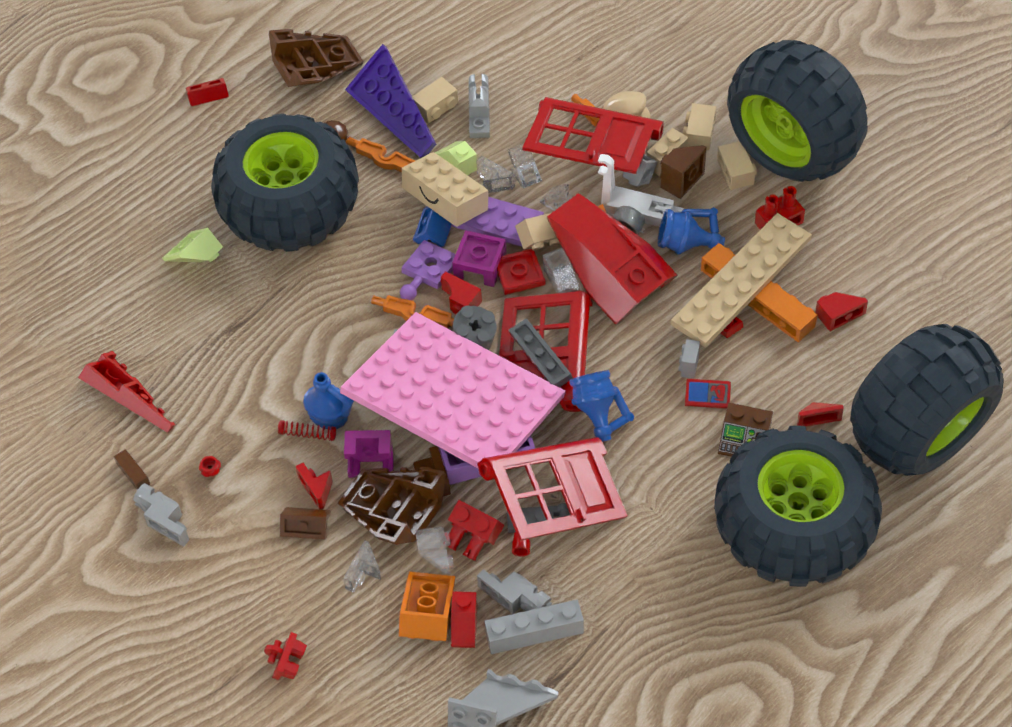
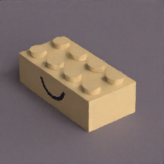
[402,152,488,227]

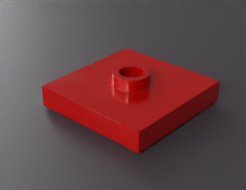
[497,249,546,295]

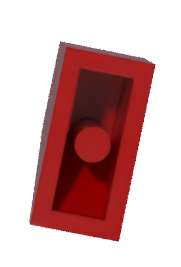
[815,292,868,332]
[451,591,478,648]

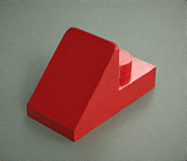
[295,462,333,509]

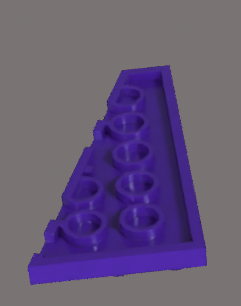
[345,44,437,158]

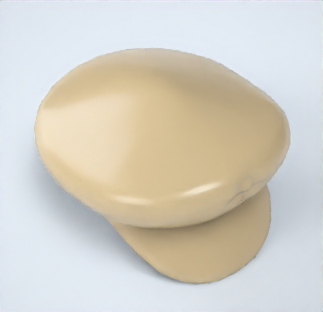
[603,91,650,118]

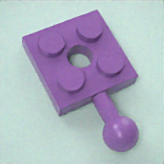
[400,240,456,300]

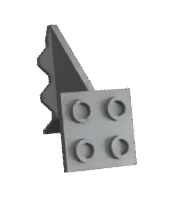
[448,669,558,727]

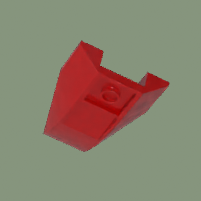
[547,193,678,325]

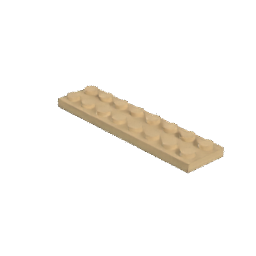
[671,213,812,348]

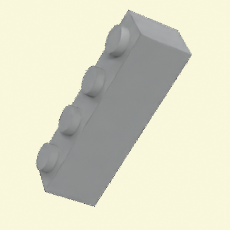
[484,599,584,654]

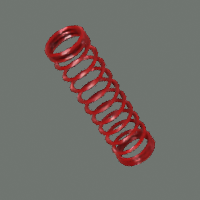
[278,420,336,441]

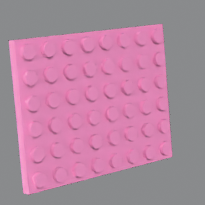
[340,312,565,468]

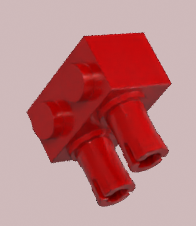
[755,186,805,230]
[443,500,504,562]

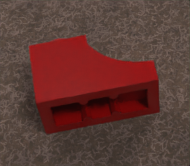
[441,271,482,315]

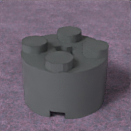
[451,306,497,350]

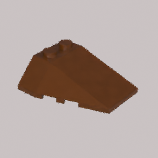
[269,29,363,87]
[338,467,446,545]

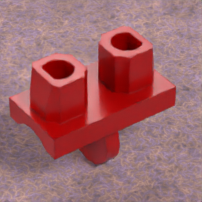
[264,632,307,680]

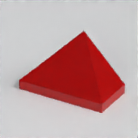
[797,402,844,427]

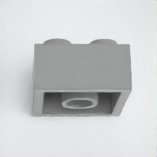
[679,339,700,379]

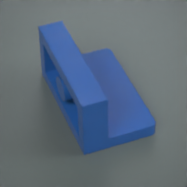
[413,206,452,247]

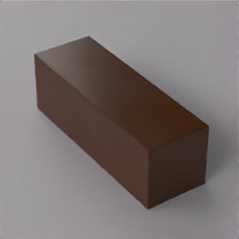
[114,449,150,490]

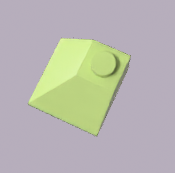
[435,141,478,175]
[162,228,223,262]

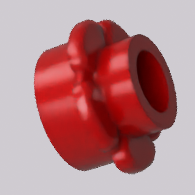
[199,456,221,477]

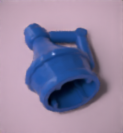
[657,207,725,255]
[570,370,634,442]
[303,372,354,430]

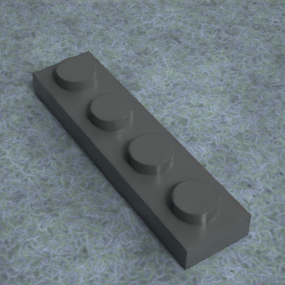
[509,318,573,387]

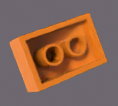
[399,571,455,641]

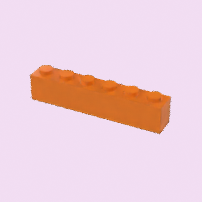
[701,243,817,343]

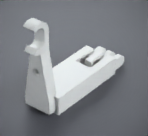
[598,154,684,227]

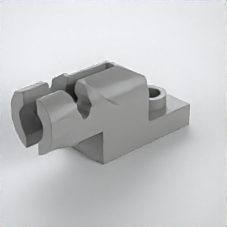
[469,74,490,138]
[133,483,189,547]
[477,569,552,614]

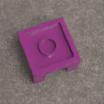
[452,230,507,287]
[344,430,394,478]

